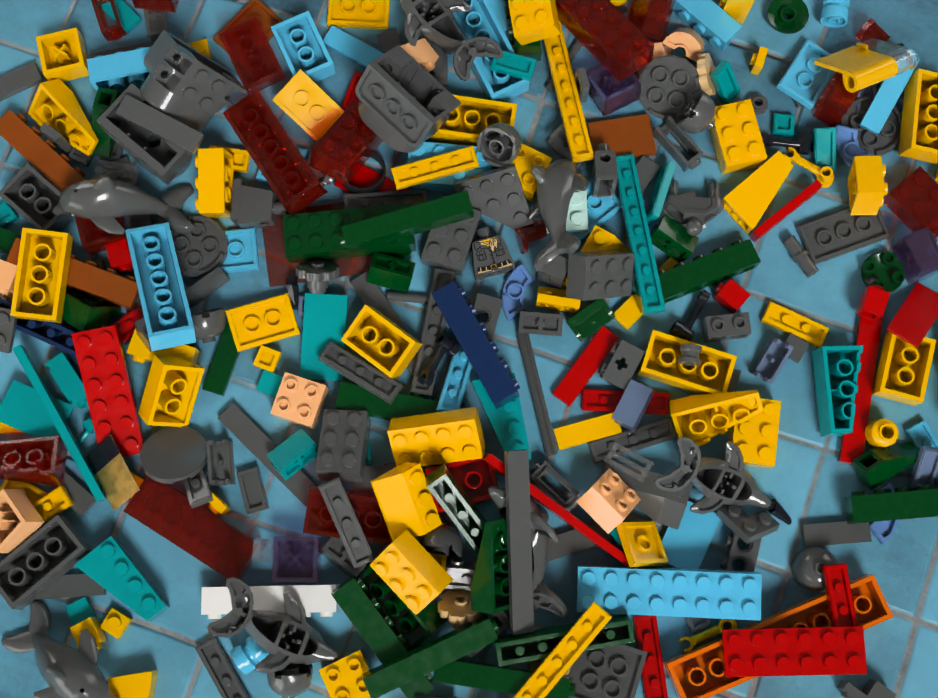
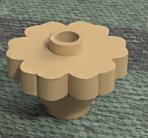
[694,53,716,96]
[438,590,481,629]

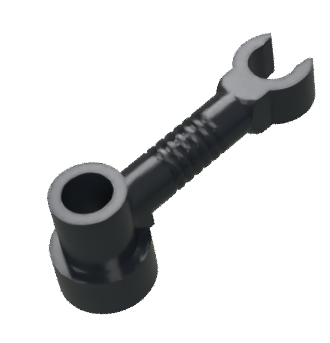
[761,131,813,155]
[669,290,711,341]
[417,333,460,387]

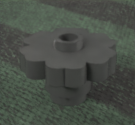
[296,260,340,294]

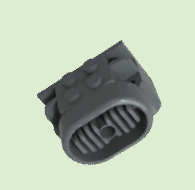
[140,30,248,132]
[355,45,461,153]
[96,83,192,185]

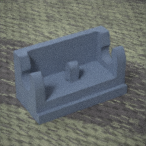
[750,336,794,385]
[611,379,654,433]

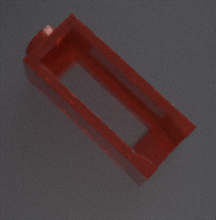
[91,0,127,41]

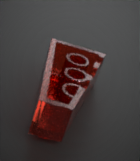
[0,435,67,487]

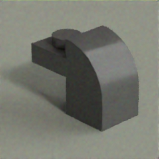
[837,679,896,698]

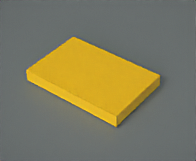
[327,0,390,30]
[272,69,347,142]
[225,293,300,352]

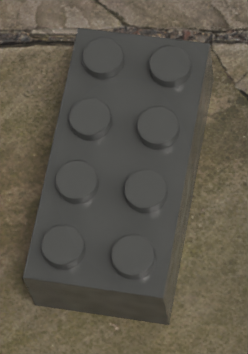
[0,514,92,610]

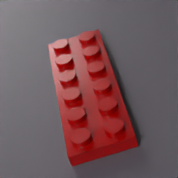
[71,324,145,457]
[721,626,867,677]

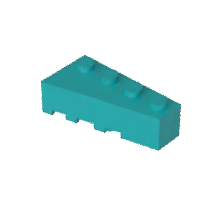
[812,345,864,437]
[472,373,531,462]
[74,536,169,622]

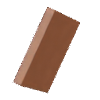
[212,0,283,67]
[587,114,656,158]

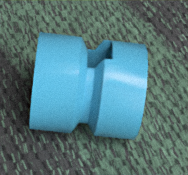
[820,0,850,28]
[230,636,269,675]

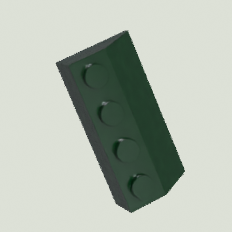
[358,566,447,651]

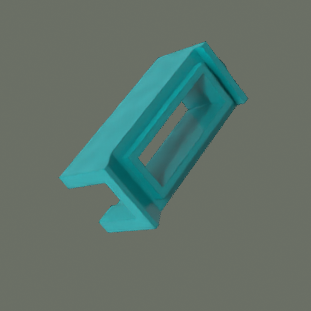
[44,352,88,409]

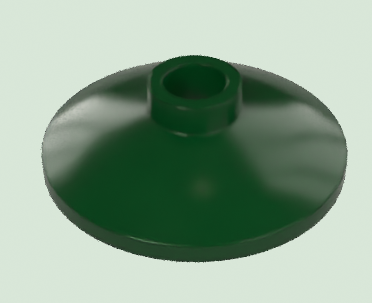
[767,0,809,34]

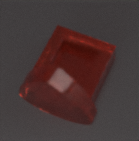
[855,18,890,49]
[514,221,548,254]

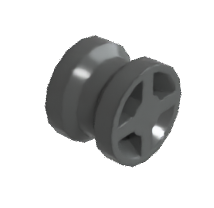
[678,344,702,366]

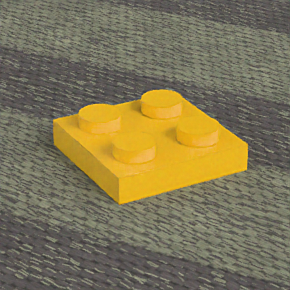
[616,521,669,567]

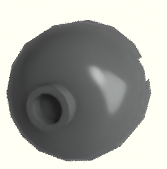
[675,90,716,134]
[477,122,521,167]
[191,308,226,343]
[419,522,463,560]
[792,546,838,591]
[267,663,313,698]

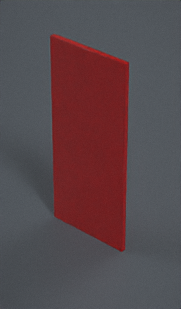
[334,159,410,194]
[886,282,938,348]

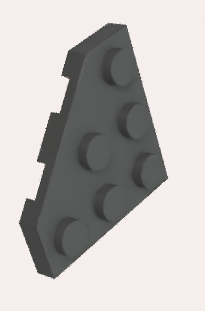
[453,163,534,229]

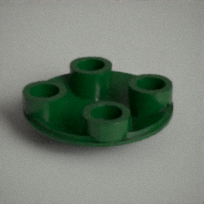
[861,252,905,293]

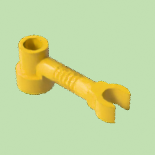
[788,147,834,188]
[679,619,737,652]

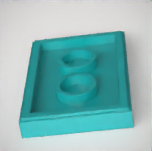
[0,380,75,446]

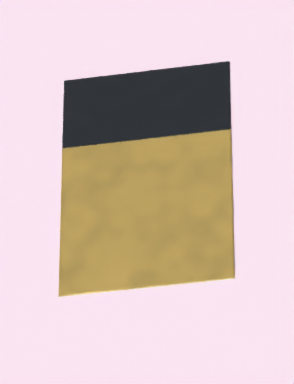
[86,435,140,511]

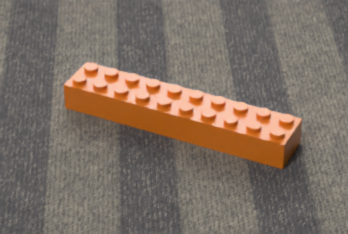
[663,574,893,698]

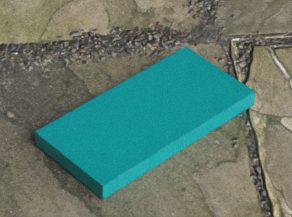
[300,293,349,381]

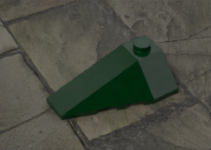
[62,286,121,332]
[471,518,509,614]

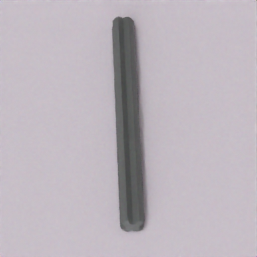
[517,333,557,456]

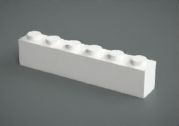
[201,584,339,619]

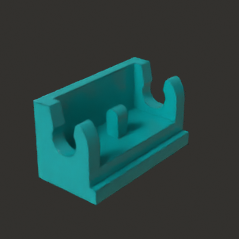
[266,429,318,481]

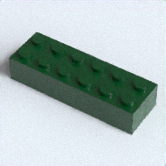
[283,203,416,263]

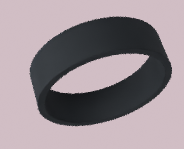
[340,148,386,193]

